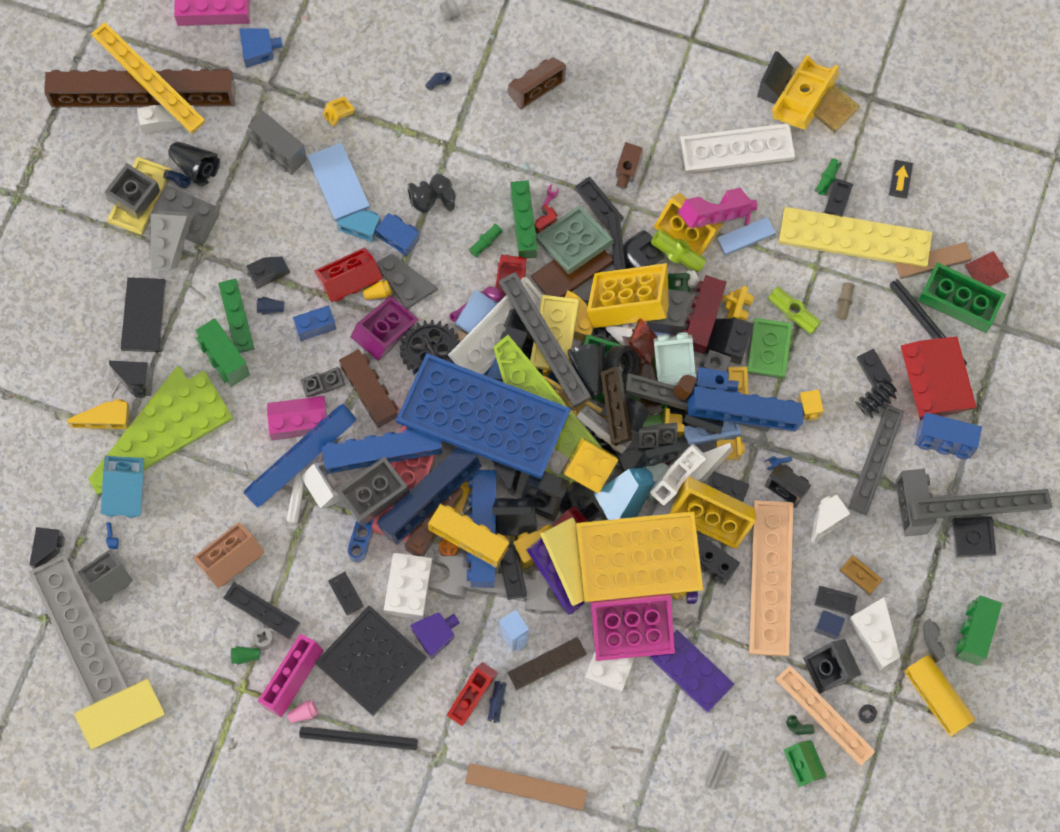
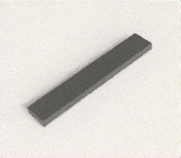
[848,404,904,515]

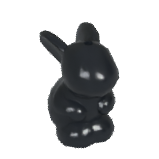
[407,173,456,214]

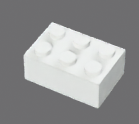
[384,553,433,620]

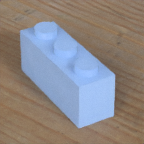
[499,610,529,652]

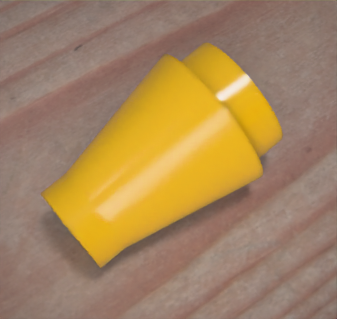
[363,280,392,301]

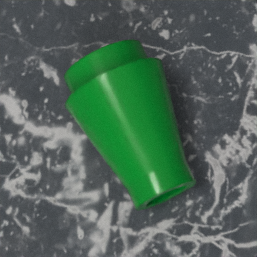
[230,646,260,665]

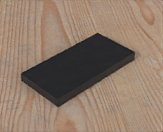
[121,277,166,352]

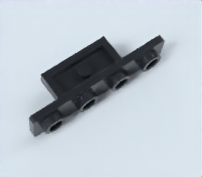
[617,438,689,472]

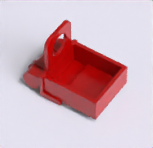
[495,254,527,296]

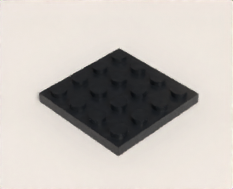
[315,605,427,717]

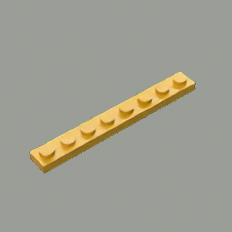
[91,22,206,135]

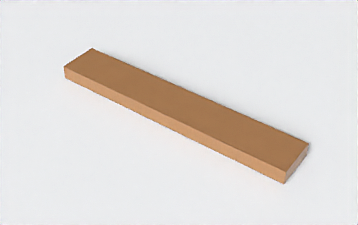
[465,763,587,811]

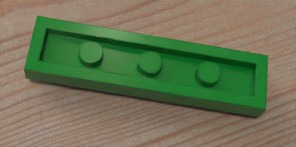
[218,278,255,353]

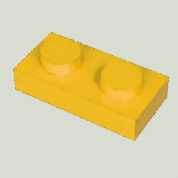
[728,367,749,395]

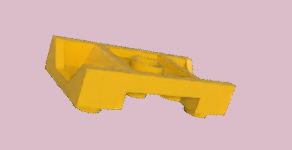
[772,55,840,130]

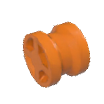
[439,538,459,556]

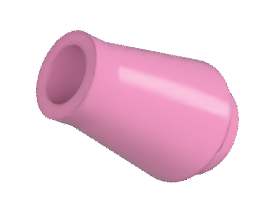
[287,700,318,724]

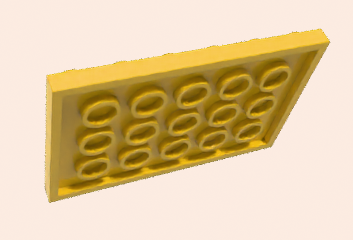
[576,512,703,603]

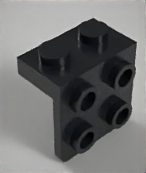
[492,497,537,536]

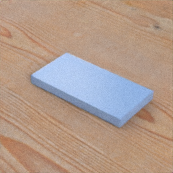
[307,143,370,222]

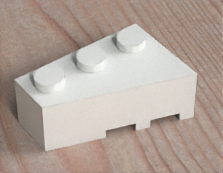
[848,597,900,671]

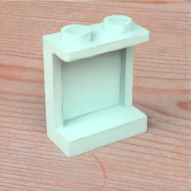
[654,332,697,386]

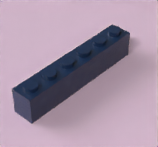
[376,447,482,545]

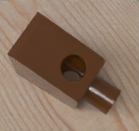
[616,142,643,189]

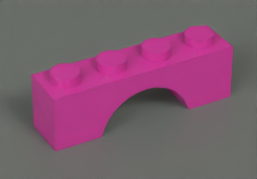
[678,188,753,228]

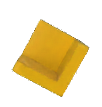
[662,408,684,438]

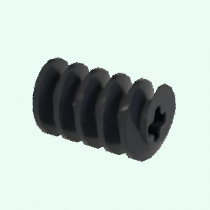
[855,378,897,419]

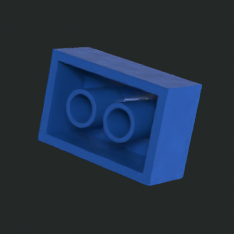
[914,412,982,460]

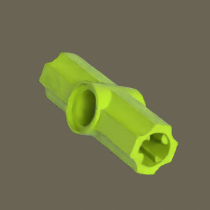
[651,229,706,273]
[767,286,821,335]

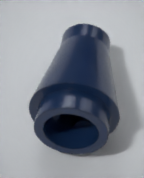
[256,296,284,315]

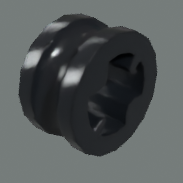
[858,704,877,724]

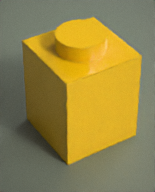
[798,390,824,421]

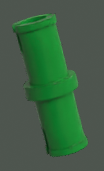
[815,158,842,196]
[468,223,503,258]

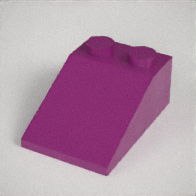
[350,295,419,361]

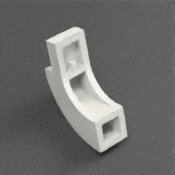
[650,444,707,506]

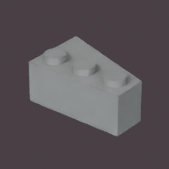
[151,211,195,271]

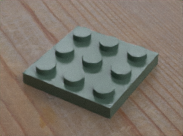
[536,205,614,274]

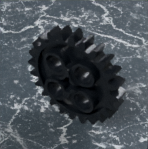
[400,319,461,375]

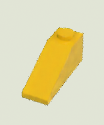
[67,399,130,430]

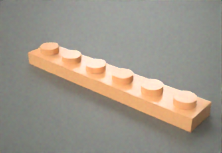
[775,665,876,766]

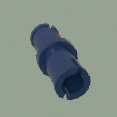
[487,681,507,723]

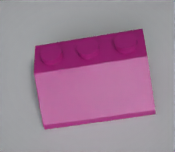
[267,396,327,440]

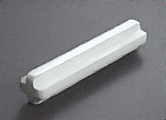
[287,468,306,523]

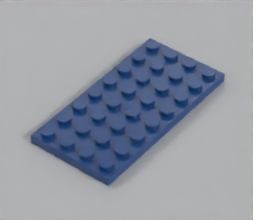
[396,353,571,479]

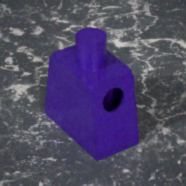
[410,612,460,660]

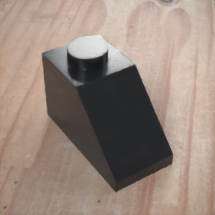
[247,256,291,289]
[500,326,534,360]
[29,527,65,569]

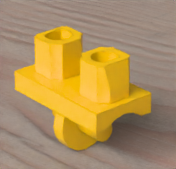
[721,286,754,321]

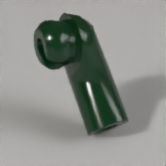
[786,715,814,735]

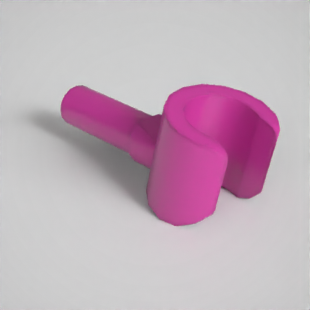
[540,184,559,210]
[744,200,757,226]

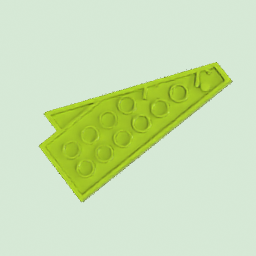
[493,335,603,485]
[88,365,233,497]

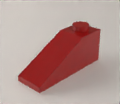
[447,662,499,726]

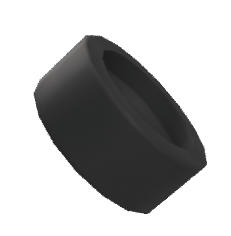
[605,345,639,382]

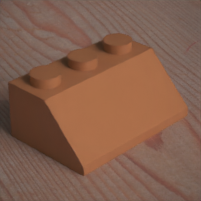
[193,522,265,588]

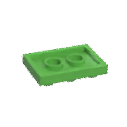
[747,318,792,379]

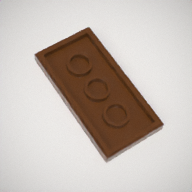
[531,250,614,297]

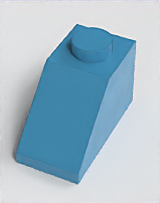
[337,210,381,243]

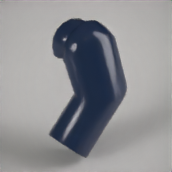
[425,72,452,91]
[163,169,191,188]

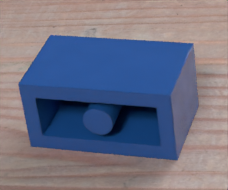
[375,213,419,256]
[293,305,337,341]

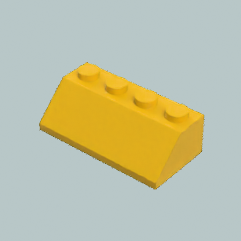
[669,476,756,549]

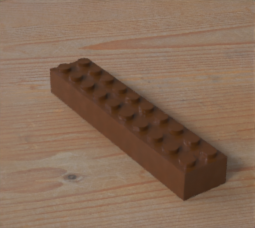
[44,69,236,108]

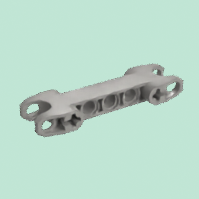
[428,556,563,615]

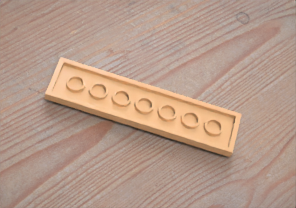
[749,500,793,657]

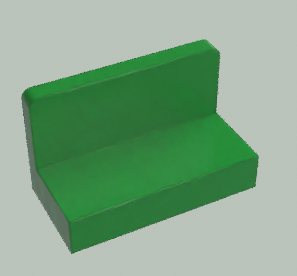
[784,740,827,787]

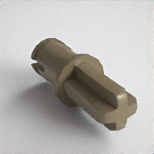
[836,282,855,320]

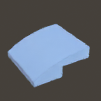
[455,290,498,333]

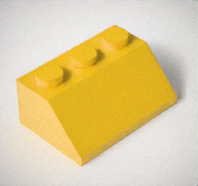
[654,193,724,256]

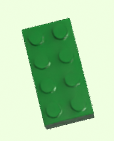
[918,262,1006,333]

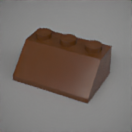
[508,57,566,110]

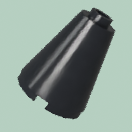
[168,141,220,186]
[567,342,606,397]

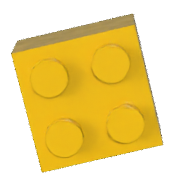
[563,437,618,494]

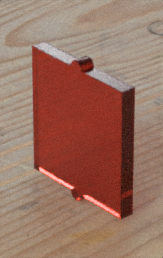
[965,251,1009,287]
[628,319,657,364]

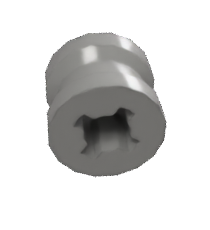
[440,0,460,21]
[253,628,274,650]

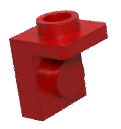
[534,204,557,234]

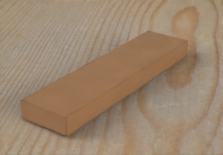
[895,242,972,279]

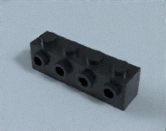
[696,532,740,585]

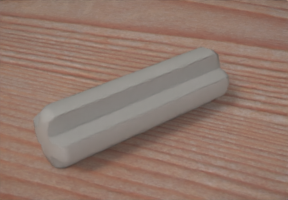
[706,750,729,789]

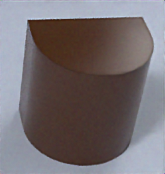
[673,375,697,401]

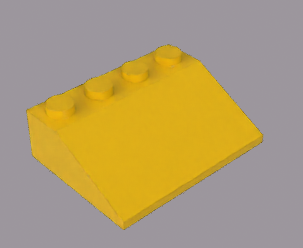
[587,263,669,328]

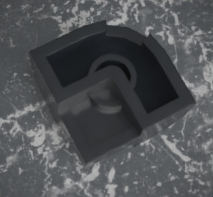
[623,230,665,269]
[560,483,604,522]

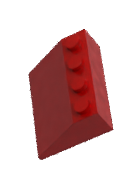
[900,336,977,420]

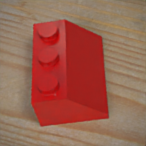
[314,247,383,303]

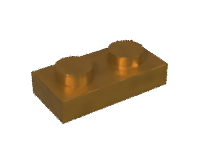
[839,555,883,595]

